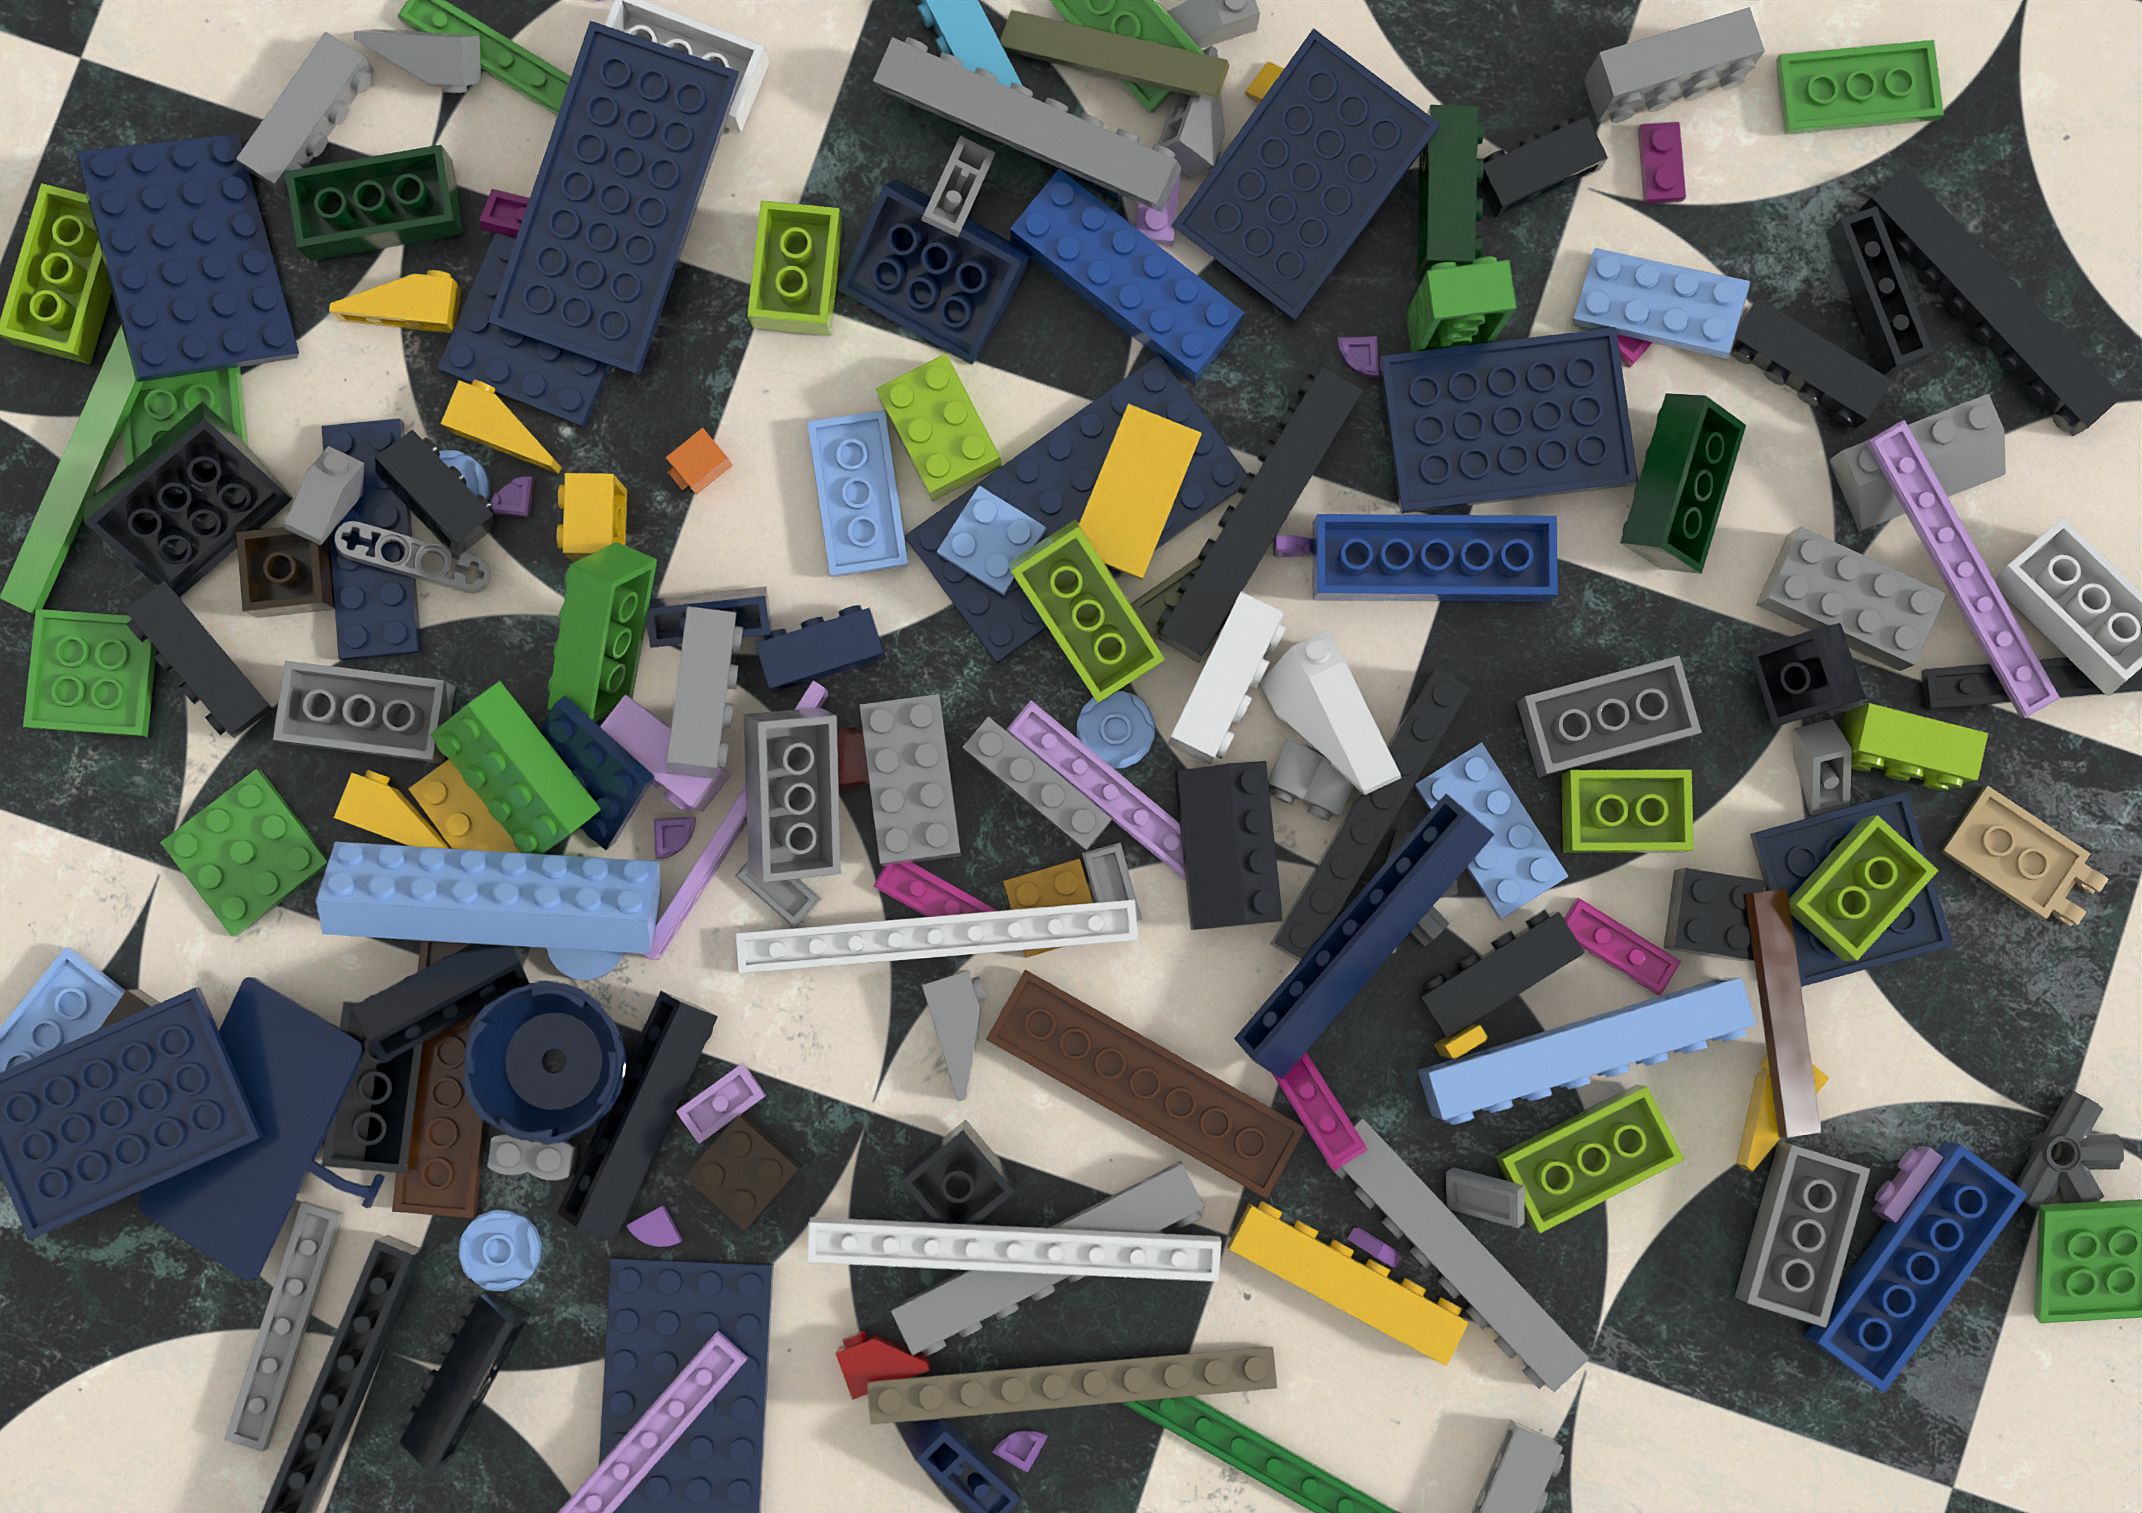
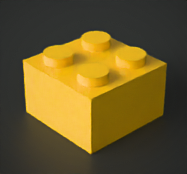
[557,473,627,562]

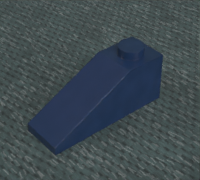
[902,1418,1022,1513]

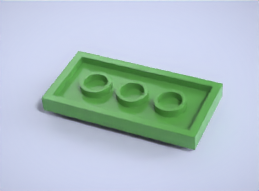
[1050,0,1206,113]
[1776,40,1944,135]

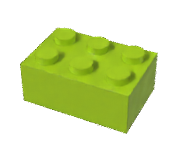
[747,200,843,336]
[876,353,1002,502]
[1841,703,1988,791]
[1561,770,1694,853]
[1789,815,1939,961]

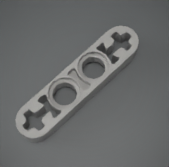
[334,521,490,593]

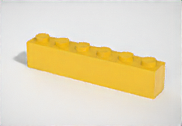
[1227,1201,1469,1366]

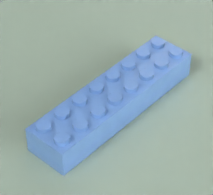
[316,842,662,954]
[1417,978,1756,1125]

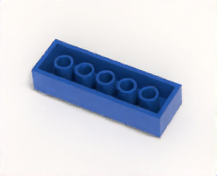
[1010,169,1245,384]
[1312,514,1558,602]
[1804,1141,2027,1393]

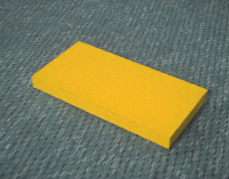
[1079,404,1202,580]

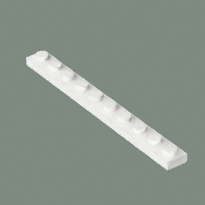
[736,900,1139,974]
[807,1217,1221,1281]

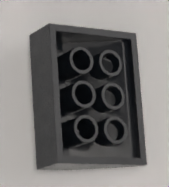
[84,401,293,598]

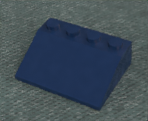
[837,179,1033,365]

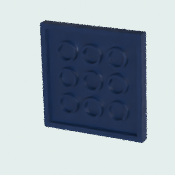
[437,233,611,429]
[1750,791,1953,987]

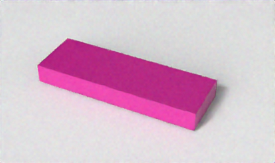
[874,862,997,917]
[1564,898,1681,995]
[1272,1052,1368,1171]

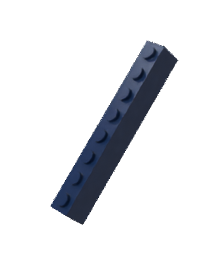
[1234,793,1495,1079]

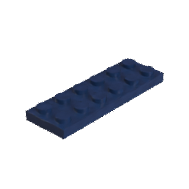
[321,418,421,661]

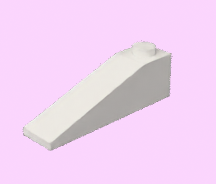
[1260,630,1401,795]

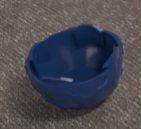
[462,981,626,1145]

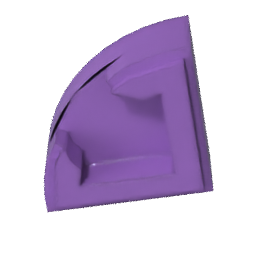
[1337,336,1379,378]
[490,476,534,518]
[1273,535,1313,558]
[654,817,696,859]
[626,1205,683,1247]
[1347,1227,1403,1269]
[992,1429,1048,1473]

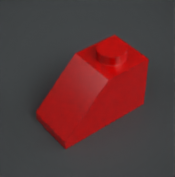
[835,1331,931,1400]

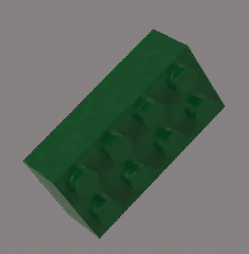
[1416,105,1484,282]
[285,144,464,261]
[1620,393,1746,574]

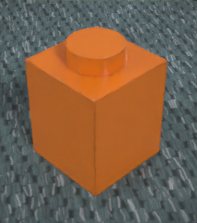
[666,428,733,495]

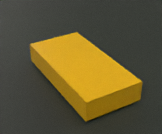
[1434,1024,1487,1059]

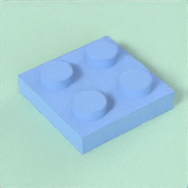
[937,486,1046,596]

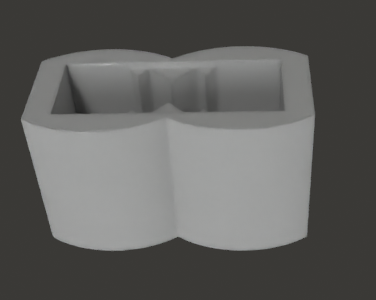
[1268,740,1354,821]
[487,1134,581,1180]

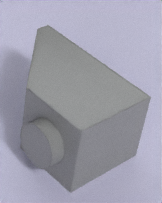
[285,446,364,545]
[1794,719,1852,817]

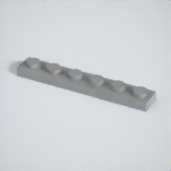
[224,1201,344,1452]

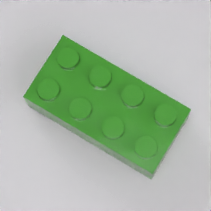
[1406,257,1516,352]
[547,542,657,722]
[430,681,601,854]

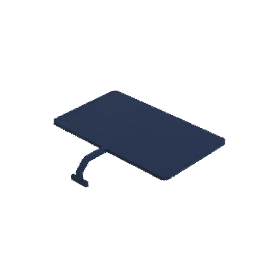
[138,977,385,1281]

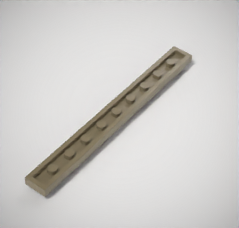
[867,1347,1277,1425]

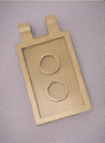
[1940,786,2109,927]

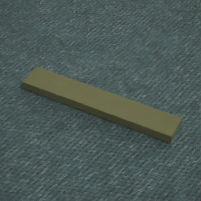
[1000,10,1230,102]

